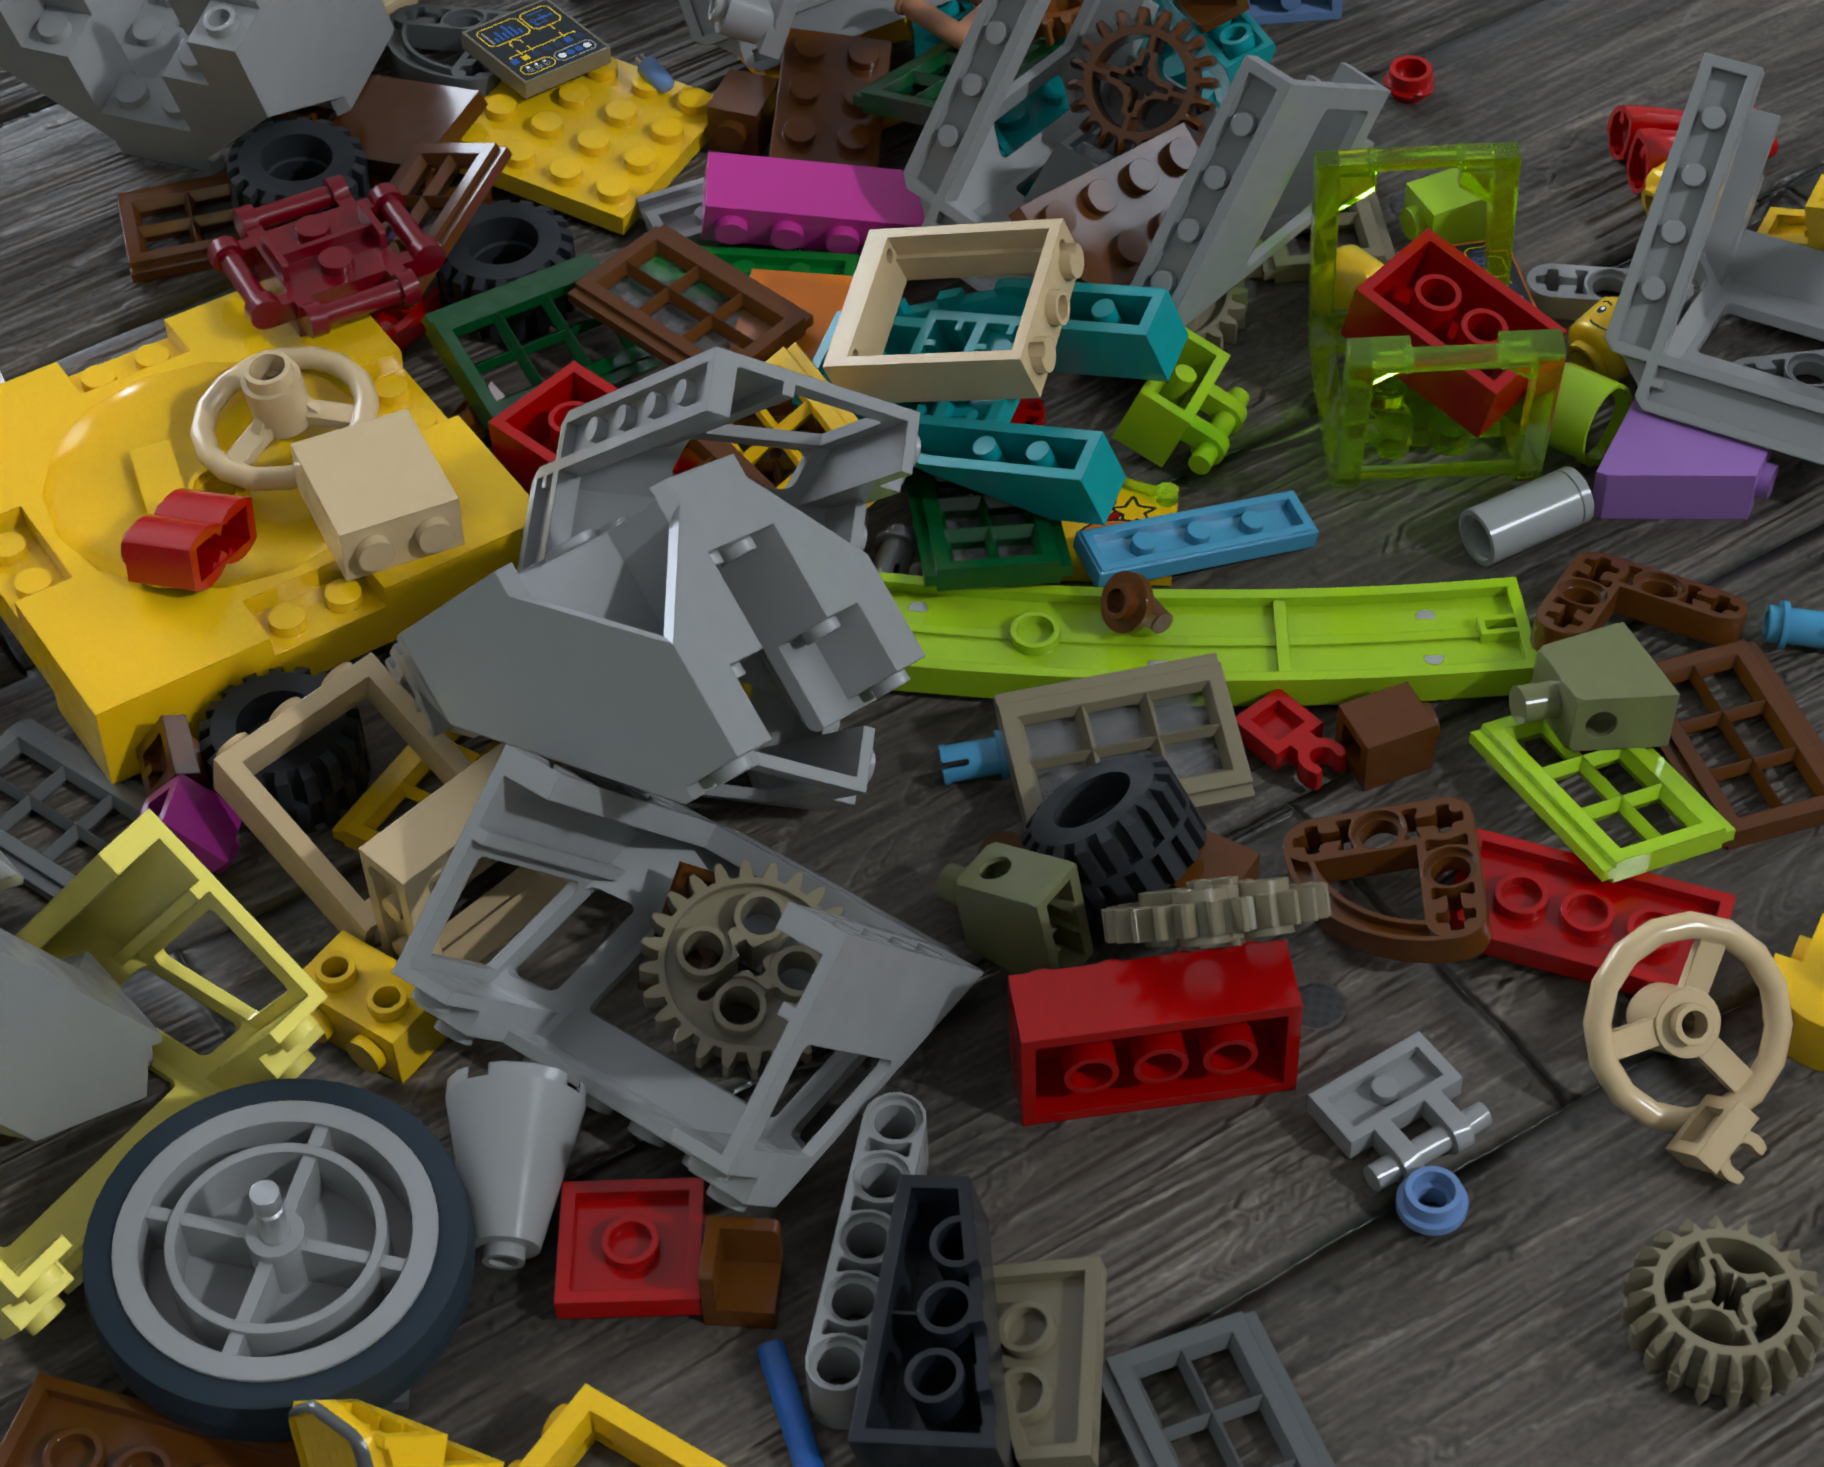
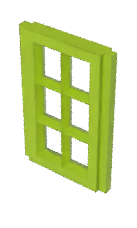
[1469,715,1736,883]

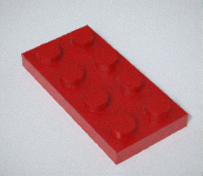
[1450,828,1737,995]

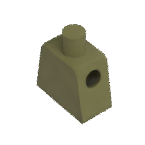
[1509,622,1680,751]
[935,842,1094,975]

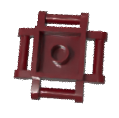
[207,174,446,339]

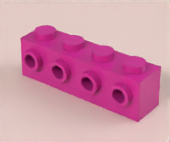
[701,151,925,254]

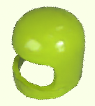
[1523,362,1632,467]

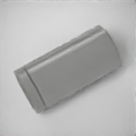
[1459,466,1594,567]

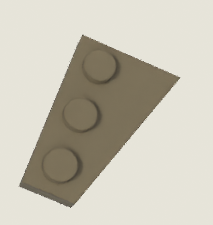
[993,1256,1107,1467]

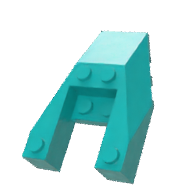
[792,278,1189,526]

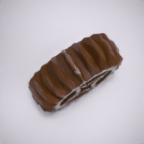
[1067,6,1220,156]

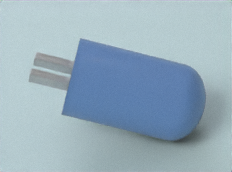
[635,54,674,93]

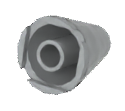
[445,1061,586,1270]

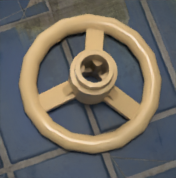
[190,346,379,491]
[1583,911,1793,1134]

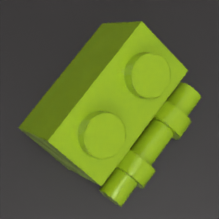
[1112,327,1250,475]

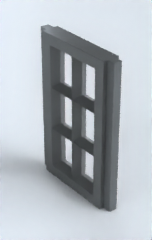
[0,717,147,901]
[1102,1310,1336,1467]

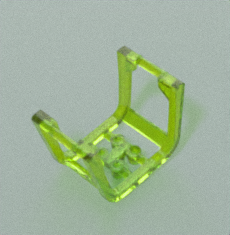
[1308,141,1566,489]

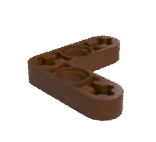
[1530,552,1749,652]

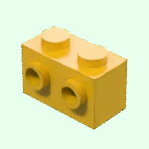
[303,930,448,1085]

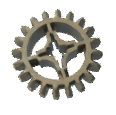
[1620,1214,1824,1411]

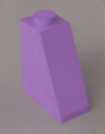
[1592,397,1779,519]

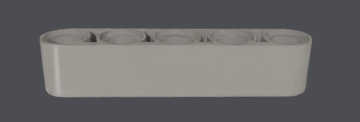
[805,1092,928,1430]

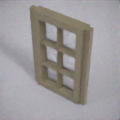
[993,653,1255,831]

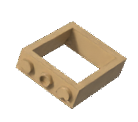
[823,218,1084,403]
[213,652,498,949]
[358,742,568,964]

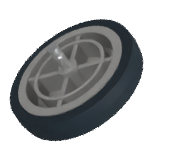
[82,1078,475,1443]

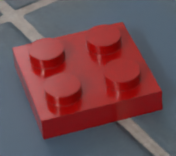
[554,1177,707,1319]

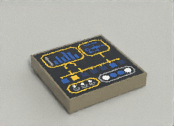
[461,0,611,99]

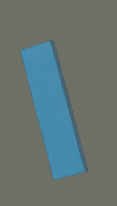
[1073,490,1319,587]

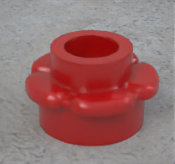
[1383,55,1435,104]

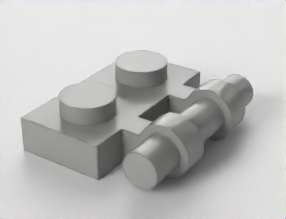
[1307,1031,1493,1192]

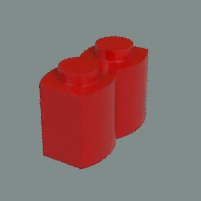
[121,488,257,591]

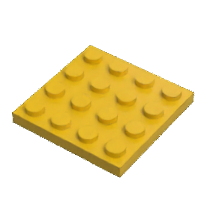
[458,56,714,235]

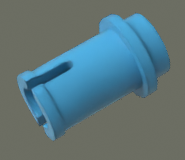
[1762,600,1824,650]
[938,729,1010,786]

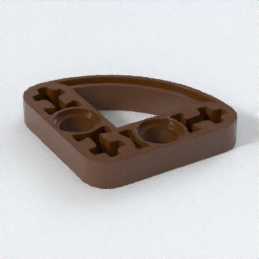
[1283,797,1492,963]

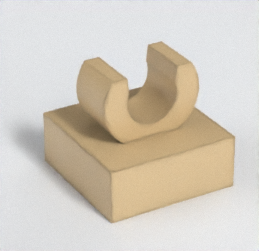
[1665,1094,1767,1184]

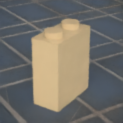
[290,409,464,582]

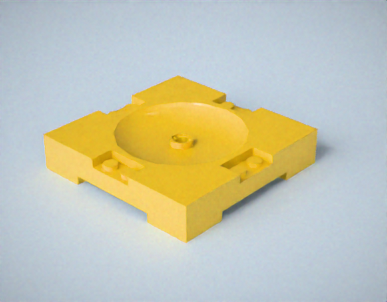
[0,281,529,785]

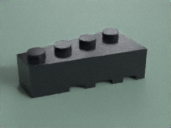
[847,1174,1013,1467]

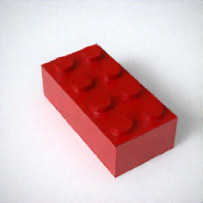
[1008,939,1303,1126]

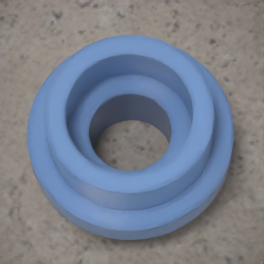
[1395,1166,1469,1236]

